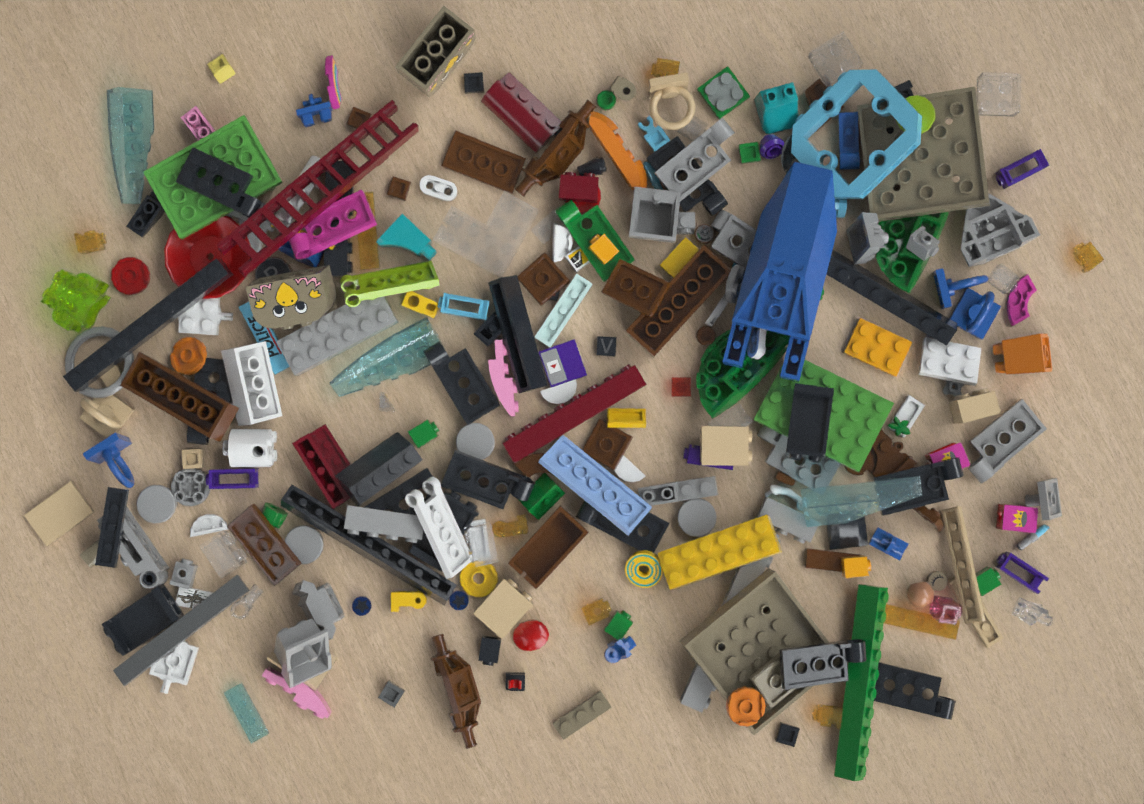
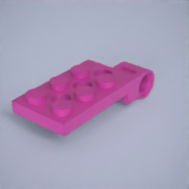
[289,189,377,259]

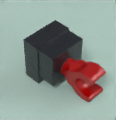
[506,672,525,691]

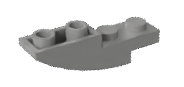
[638,476,719,506]

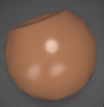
[907,582,934,607]

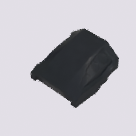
[826,507,868,550]

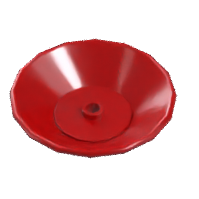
[164,215,251,299]

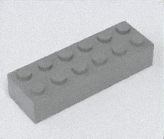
[276,296,399,376]

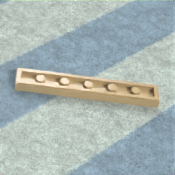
[941,506,986,624]

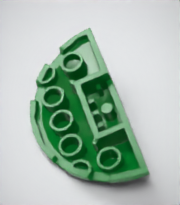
[876,212,949,293]
[696,329,790,419]

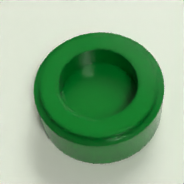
[597,90,616,110]

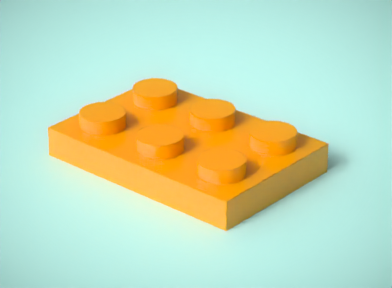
[843,318,912,377]

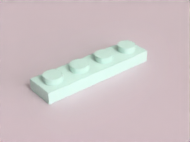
[534,274,593,348]

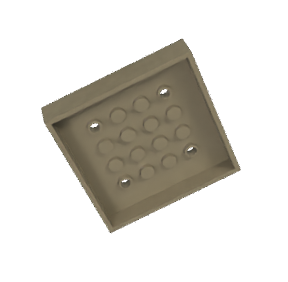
[857,87,990,222]
[679,568,840,735]

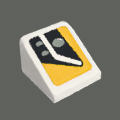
[565,247,590,273]

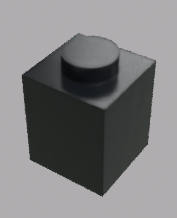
[478,635,502,666]

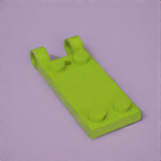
[340,261,440,307]

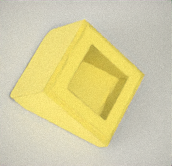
[207,54,235,84]

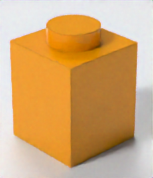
[588,234,619,265]
[841,555,871,578]

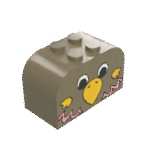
[395,6,476,97]
[245,265,336,330]

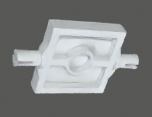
[178,298,233,335]
[149,641,199,694]

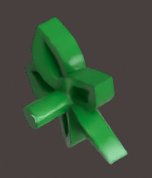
[888,416,911,436]

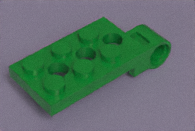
[555,200,635,282]

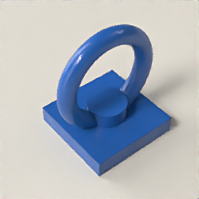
[933,268,989,310]
[949,288,1001,340]
[83,432,135,488]

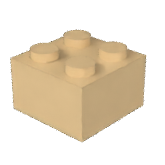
[948,388,1001,424]

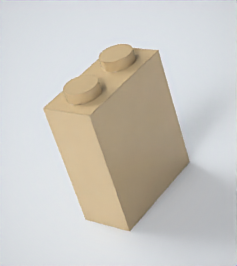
[700,426,752,466]
[473,578,533,639]

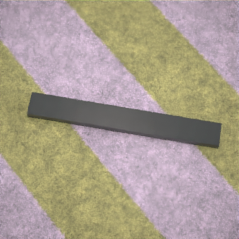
[113,575,250,686]

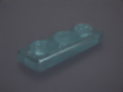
[224,683,269,743]

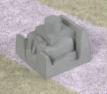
[846,212,889,265]

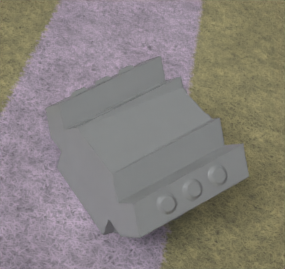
[292,580,345,640]

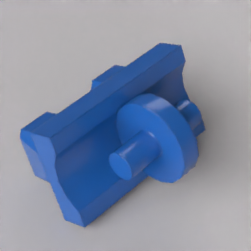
[296,94,333,127]
[868,527,908,561]
[604,636,636,663]

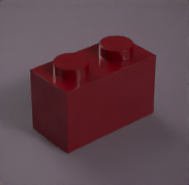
[559,172,599,203]

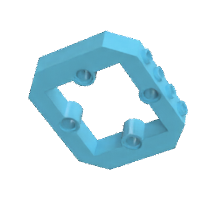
[791,69,922,199]

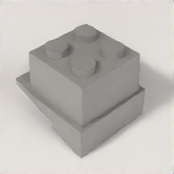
[629,187,681,243]
[274,618,332,688]

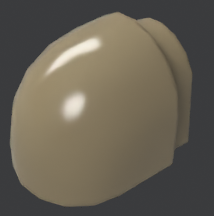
[610,76,636,100]
[80,540,99,567]

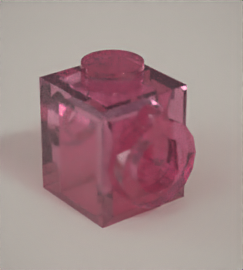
[929,595,962,625]

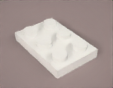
[918,337,981,386]

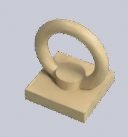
[648,73,695,130]
[80,387,134,438]

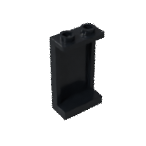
[786,383,834,463]
[408,490,479,572]
[102,584,184,656]

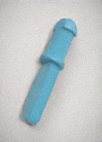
[643,162,663,190]

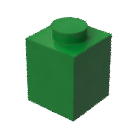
[408,420,440,448]
[975,567,1001,596]
[604,610,633,640]

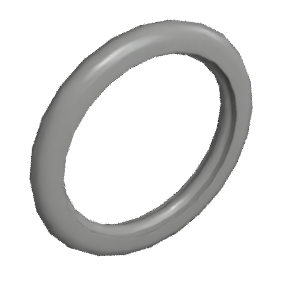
[65,326,134,398]

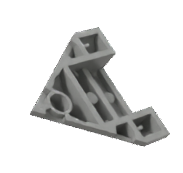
[960,193,1040,267]

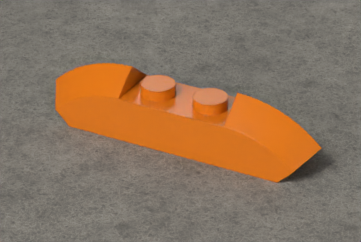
[589,111,647,190]

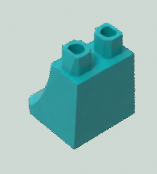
[754,82,799,134]
[376,213,437,261]

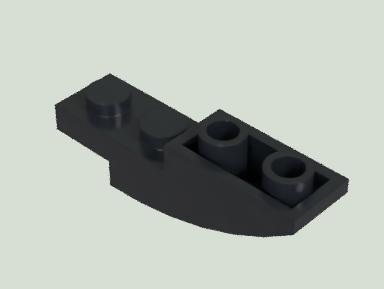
[126,191,165,237]

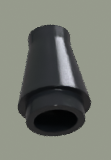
[578,156,607,176]

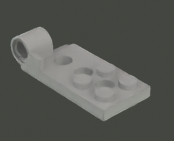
[711,210,757,267]

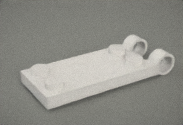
[405,477,474,579]

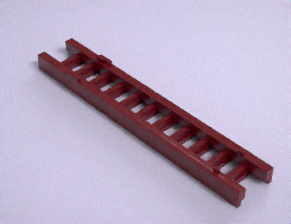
[217,100,419,277]

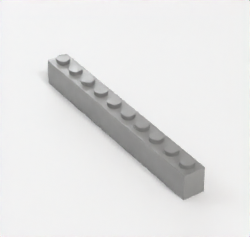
[680,534,781,713]

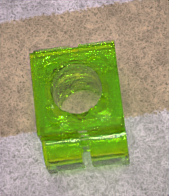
[41,269,111,333]

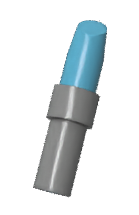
[1017,524,1049,551]

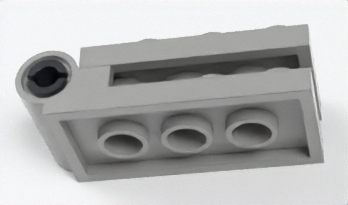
[97,507,169,589]

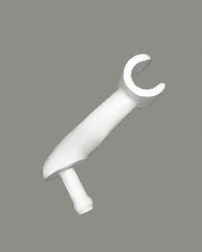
[765,485,810,511]

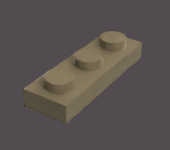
[553,690,611,740]

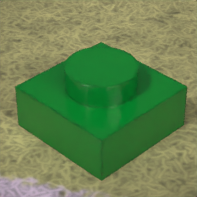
[738,142,761,164]

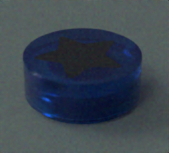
[449,591,469,610]
[352,596,372,616]

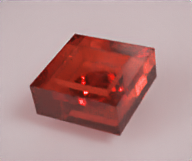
[671,377,691,397]

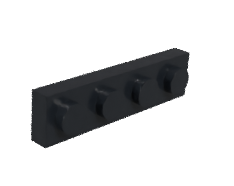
[95,487,129,568]

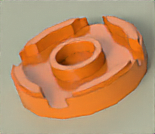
[170,337,207,375]
[726,686,766,727]

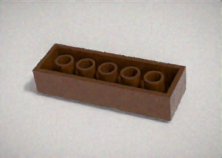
[625,245,731,358]
[120,352,239,442]

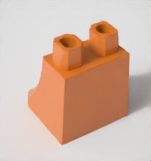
[993,333,1052,374]

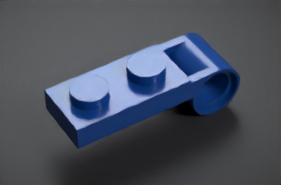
[838,112,860,170]

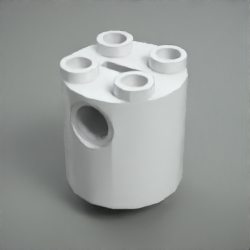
[223,429,277,467]

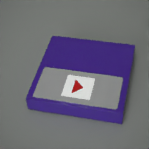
[539,339,587,388]

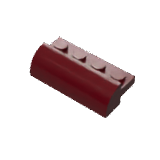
[481,72,562,153]
[292,424,351,509]

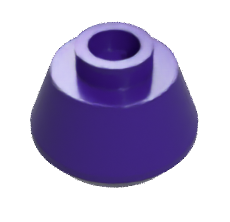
[760,134,785,159]

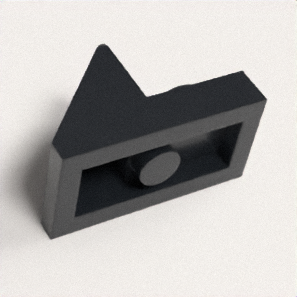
[474,311,502,347]

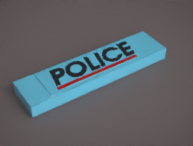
[239,302,290,375]

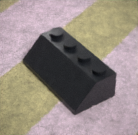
[335,432,423,507]

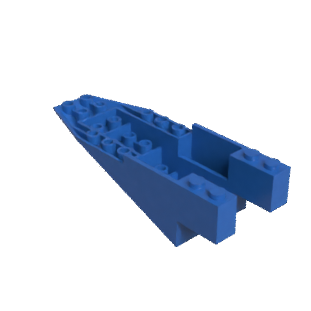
[723,162,837,382]

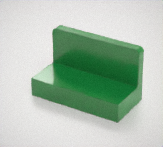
[518,473,565,520]

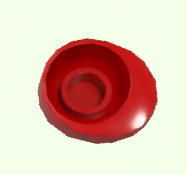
[513,620,549,651]

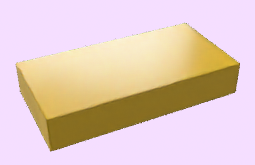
[660,237,699,278]
[607,408,646,428]

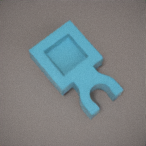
[638,115,670,152]

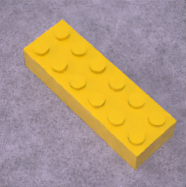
[657,515,782,590]

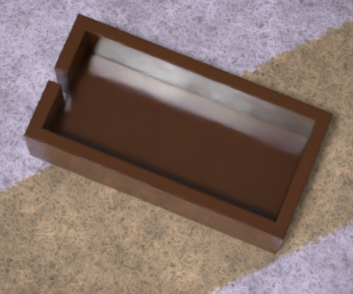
[508,505,589,589]

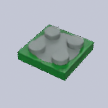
[697,66,750,120]

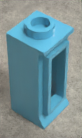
[438,293,490,321]

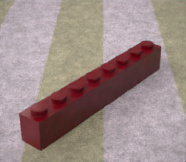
[502,364,647,463]

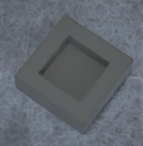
[378,680,405,708]

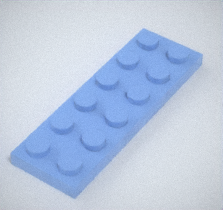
[538,435,652,536]

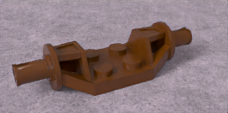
[515,100,597,197]
[430,634,481,749]

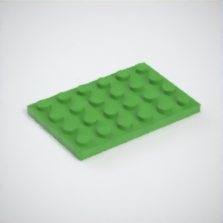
[143,115,283,240]
[754,360,894,473]

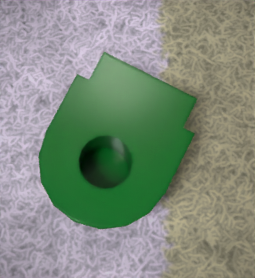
[262,502,288,529]

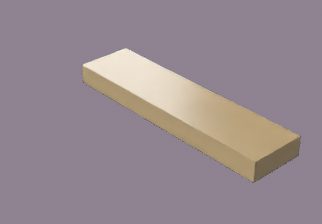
[947,576,1003,648]

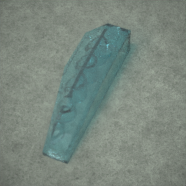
[107,87,154,204]
[330,317,448,397]
[801,476,922,527]

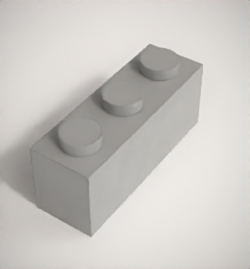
[756,497,820,544]

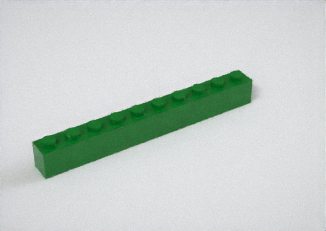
[834,584,889,781]

